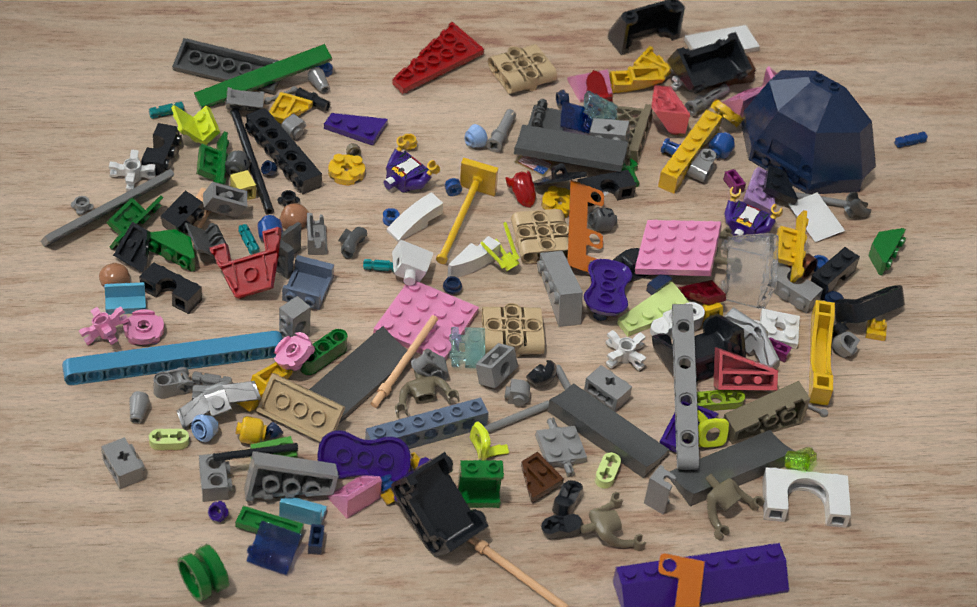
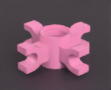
[79,306,129,345]

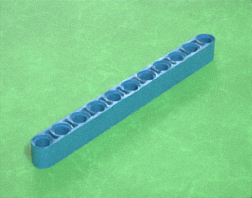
[62,331,283,385]

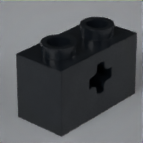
[160,190,205,234]

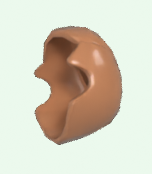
[279,203,309,229]
[99,263,130,286]

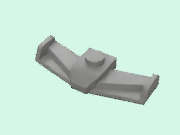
[724,307,780,369]
[177,381,262,429]

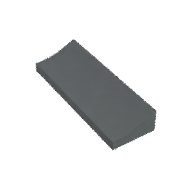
[172,38,280,94]
[514,124,628,172]
[309,326,413,425]
[548,383,669,479]
[669,430,796,506]

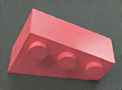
[713,347,778,390]

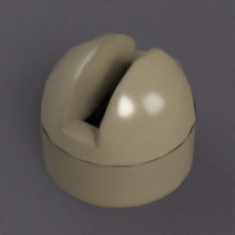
[346,143,362,156]

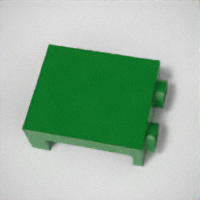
[457,460,504,508]

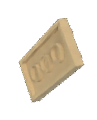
[256,373,346,442]

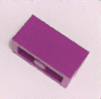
[723,169,746,194]
[769,337,792,363]

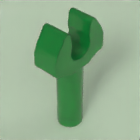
[622,159,640,187]

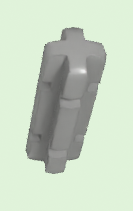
[192,371,232,386]

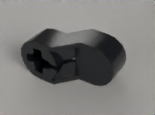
[552,480,583,516]
[541,514,584,539]

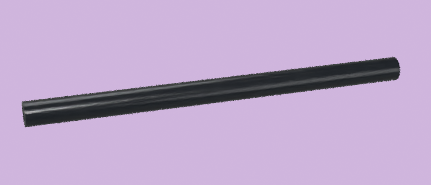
[230,108,274,215]

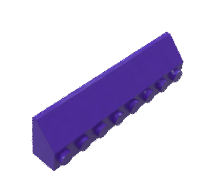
[613,543,789,607]

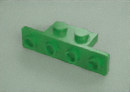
[196,131,229,185]
[107,195,164,249]

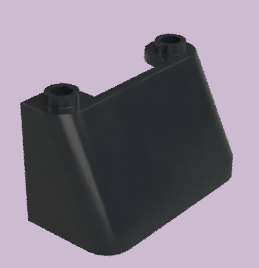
[608,0,685,55]
[667,32,752,93]
[652,314,746,382]
[391,452,489,557]

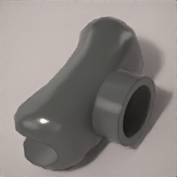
[843,192,871,218]
[338,227,367,258]

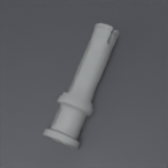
[685,84,730,116]
[486,109,516,152]

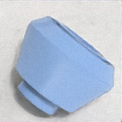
[464,124,488,148]
[191,414,218,442]

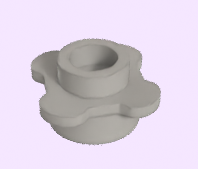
[71,196,94,215]

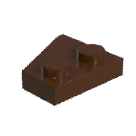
[521,452,564,503]

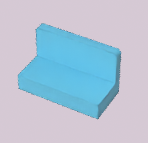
[104,282,146,315]
[279,497,327,525]

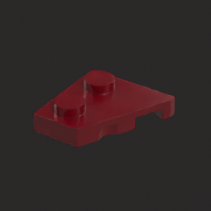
[678,280,726,305]

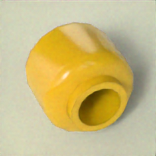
[235,416,267,444]

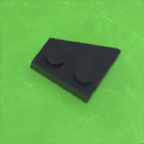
[763,165,798,205]

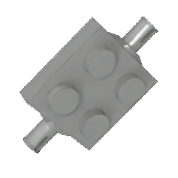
[535,417,587,477]

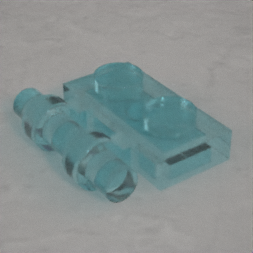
[583,90,617,120]
[449,327,485,368]

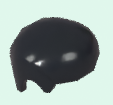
[526,360,557,387]

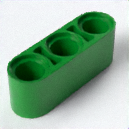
[300,329,348,375]

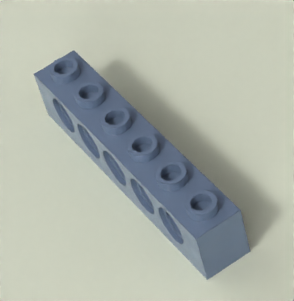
[365,398,489,449]

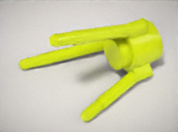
[480,222,520,271]

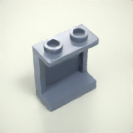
[282,255,334,310]

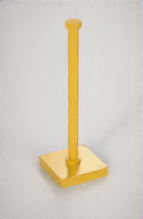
[436,157,499,264]

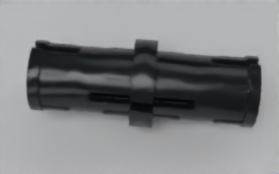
[295,87,331,112]

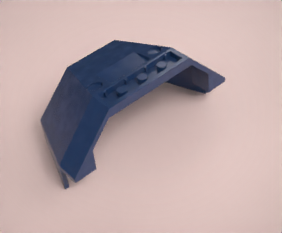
[741,70,876,195]

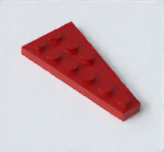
[392,21,484,94]

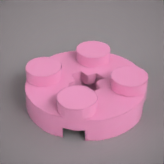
[123,309,164,345]
[274,332,315,371]

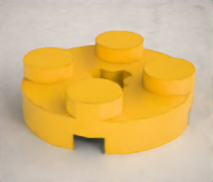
[710,99,744,127]
[328,153,365,185]
[541,186,570,218]

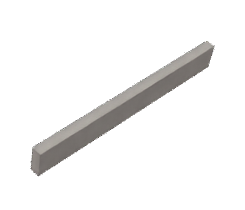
[41,169,174,247]

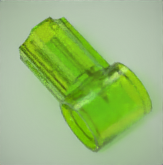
[784,447,817,471]

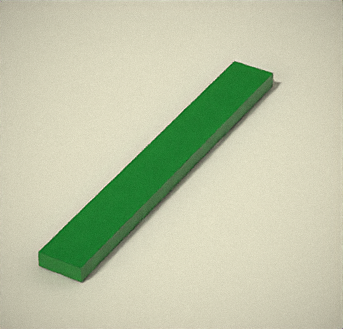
[194,44,332,109]

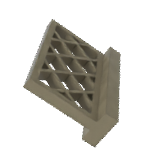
[607,104,653,164]

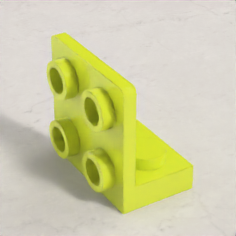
[171,105,220,145]

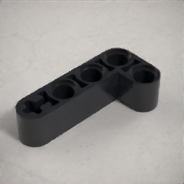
[833,285,905,323]

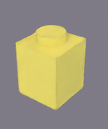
[230,170,256,200]

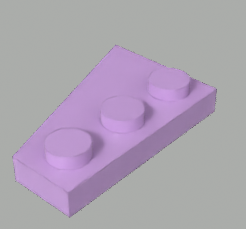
[742,167,776,216]

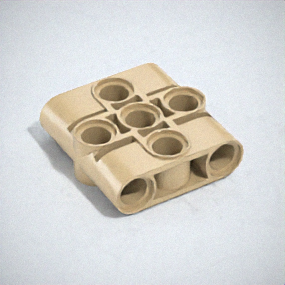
[488,44,557,94]
[511,209,569,264]
[482,303,545,358]

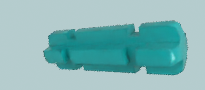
[149,101,184,118]
[238,224,260,255]
[363,259,394,272]

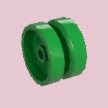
[177,544,229,602]

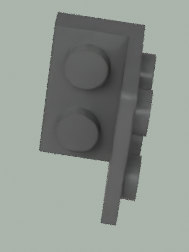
[276,222,302,279]

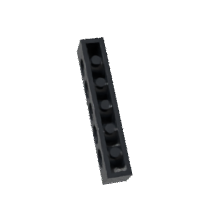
[245,108,322,195]

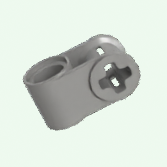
[688,149,716,183]
[411,349,449,380]
[153,367,194,399]

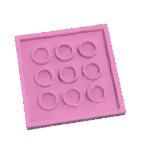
[635,220,722,276]
[373,281,479,360]

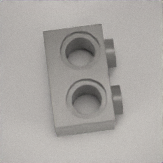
[199,454,232,502]

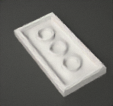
[684,25,760,53]

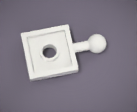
[746,308,800,349]

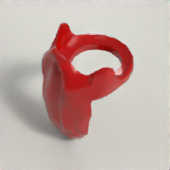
[586,70,613,107]
[505,170,536,208]

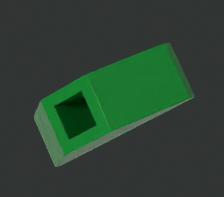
[868,228,906,276]
[149,229,195,272]

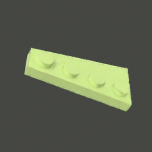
[617,282,689,337]

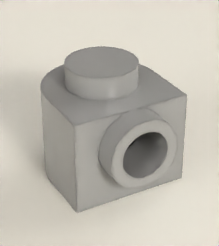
[281,114,306,140]
[832,332,860,358]
[504,379,530,406]

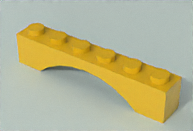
[658,109,722,194]
[809,300,835,406]

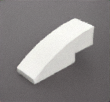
[387,192,443,242]
[447,236,501,278]

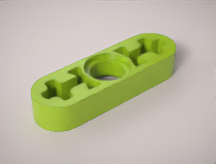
[697,390,745,411]

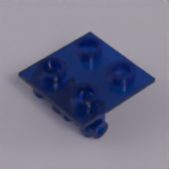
[560,100,596,134]
[246,521,302,576]

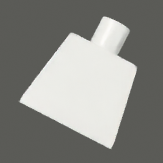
[392,239,433,286]

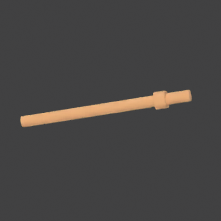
[371,315,438,408]
[468,536,569,607]

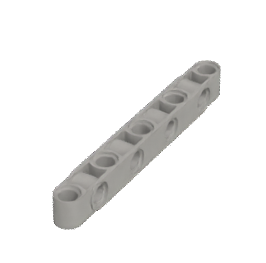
[672,304,699,470]

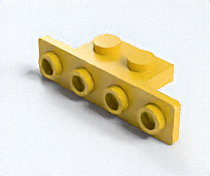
[774,210,809,283]

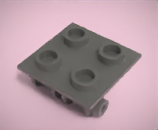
[528,99,568,131]
[185,223,227,258]

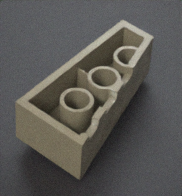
[723,381,810,445]

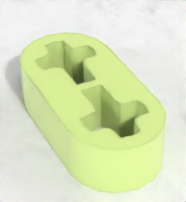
[149,429,189,450]
[595,452,621,489]

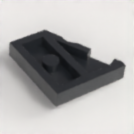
[113,222,151,272]

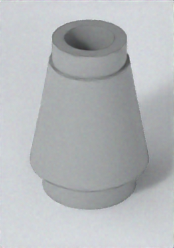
[307,67,330,93]
[129,391,150,424]

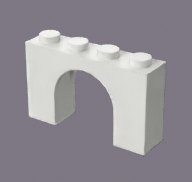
[762,468,851,528]

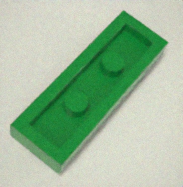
[235,505,304,545]

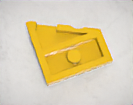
[633,46,671,79]
[269,92,313,124]

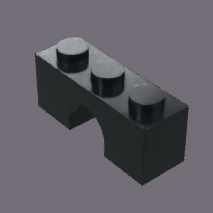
[141,123,182,176]
[577,170,636,206]
[810,247,860,300]
[139,262,202,314]

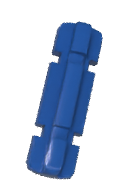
[894,131,928,148]

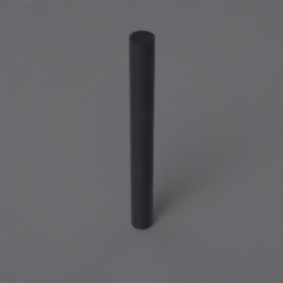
[213,443,298,462]

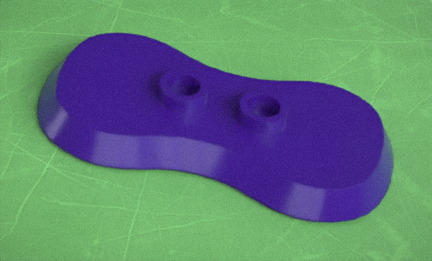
[584,259,632,316]
[318,430,411,481]

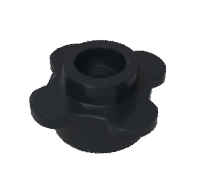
[277,190,300,206]
[832,320,849,337]

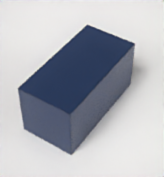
[646,274,672,295]
[308,524,325,555]

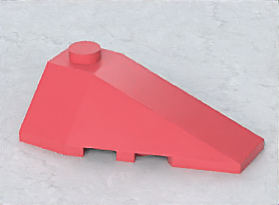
[651,85,690,135]

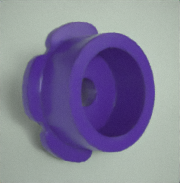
[208,501,229,522]

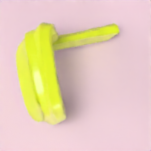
[697,410,729,447]
[470,422,509,460]

